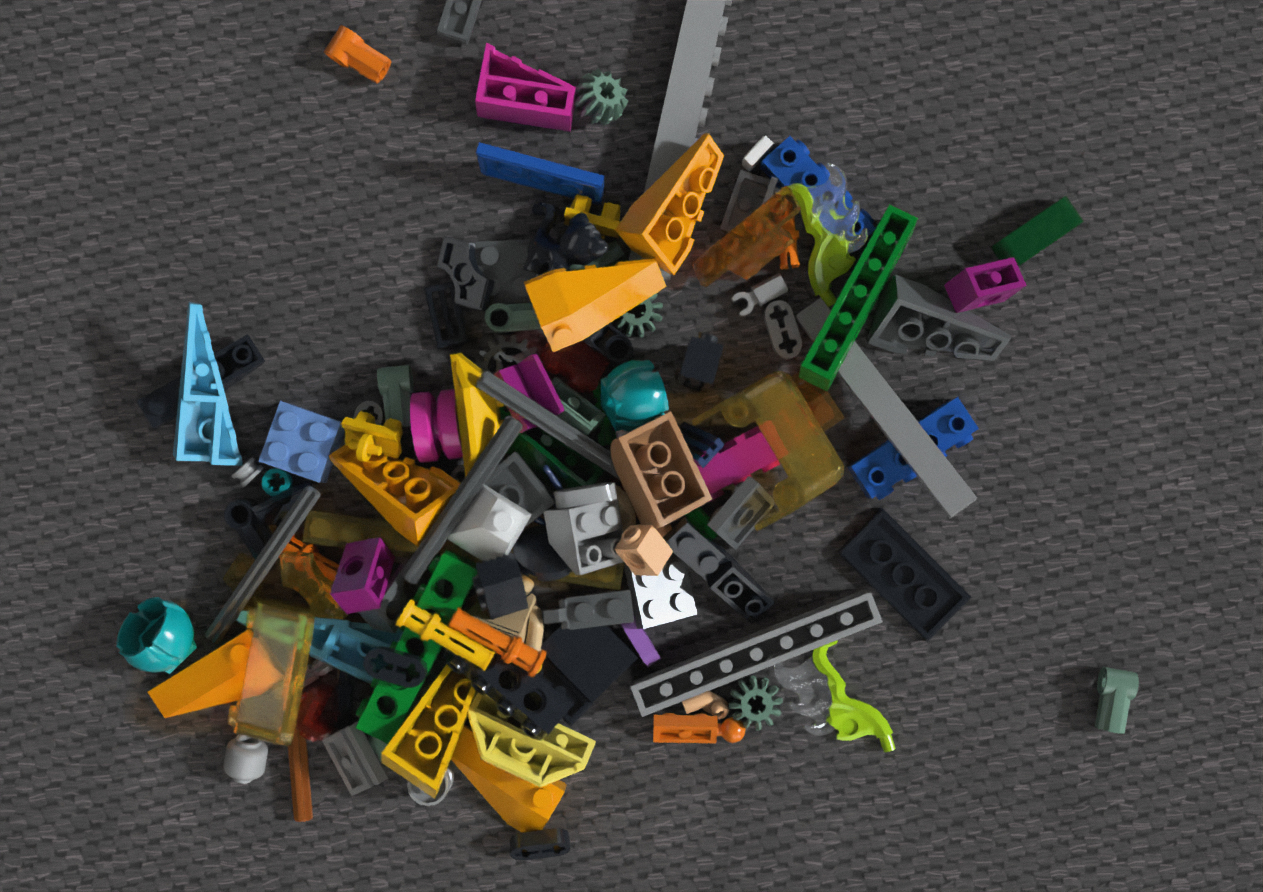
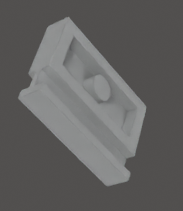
[322,722,388,796]

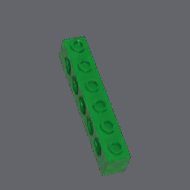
[799,204,918,392]
[355,549,478,744]

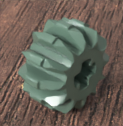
[574,69,628,126]
[615,293,663,338]
[728,675,783,730]

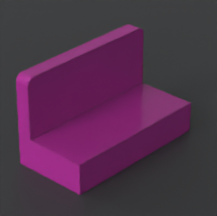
[493,353,564,433]

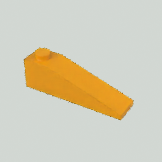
[615,133,724,275]
[524,258,666,352]
[329,445,461,547]
[148,628,289,718]
[451,724,567,832]

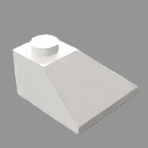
[448,485,532,562]

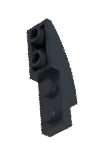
[136,334,265,430]
[663,517,774,624]

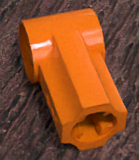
[324,25,392,84]

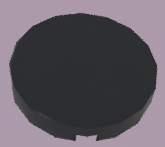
[513,525,572,581]

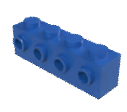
[759,136,876,254]
[847,397,979,500]

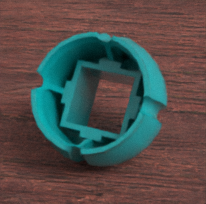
[601,360,669,432]
[116,597,197,674]

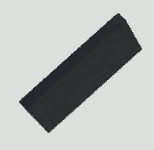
[837,508,972,642]

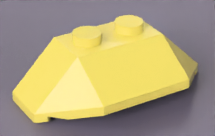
[467,693,596,787]

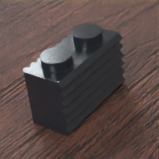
[472,552,528,620]

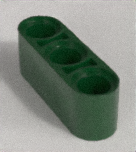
[990,196,1084,266]

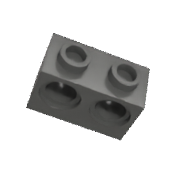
[358,556,428,633]

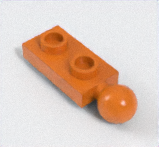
[653,713,746,744]

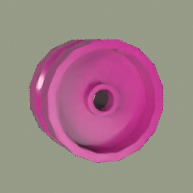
[410,389,463,463]

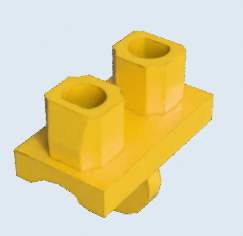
[564,194,621,240]
[341,411,403,462]

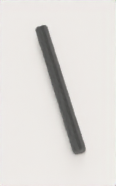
[476,371,620,480]
[401,416,523,584]
[205,485,321,643]

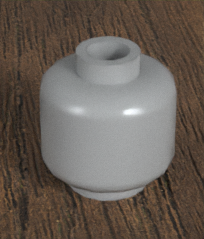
[223,733,268,784]

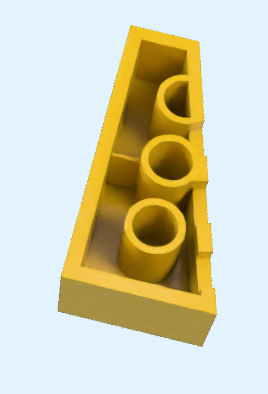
[381,664,479,799]

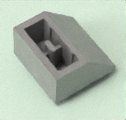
[544,499,624,575]

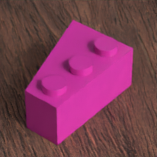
[475,43,576,132]
[697,420,788,502]

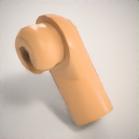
[681,690,729,720]

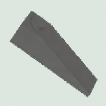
[867,274,1011,361]

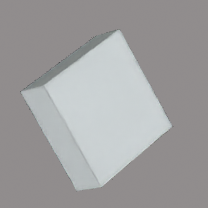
[742,136,774,172]

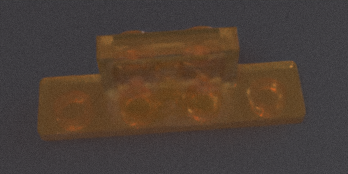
[692,186,801,287]

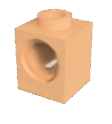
[614,525,673,576]

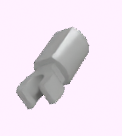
[731,273,788,317]

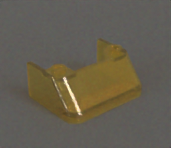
[691,371,844,531]
[227,596,315,746]

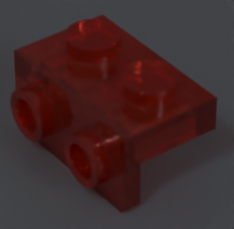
[538,340,610,394]
[292,683,335,742]

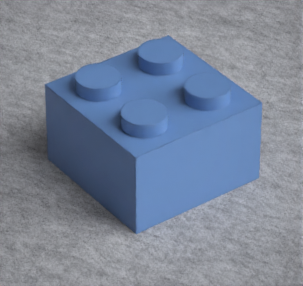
[259,401,345,483]

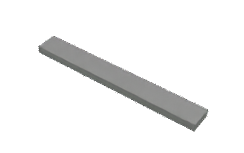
[795,298,977,518]

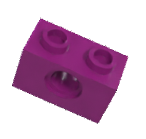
[944,257,1027,313]
[330,537,395,614]

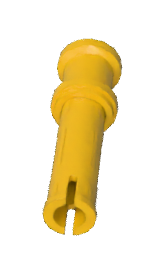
[395,599,495,671]

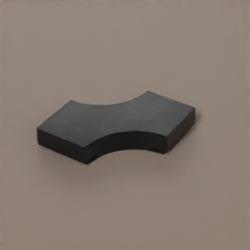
[437,235,494,311]

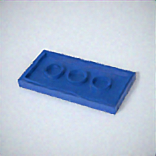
[476,142,604,206]

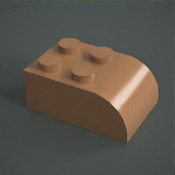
[611,411,712,529]

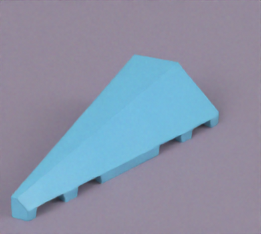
[173,302,243,466]
[237,611,404,684]

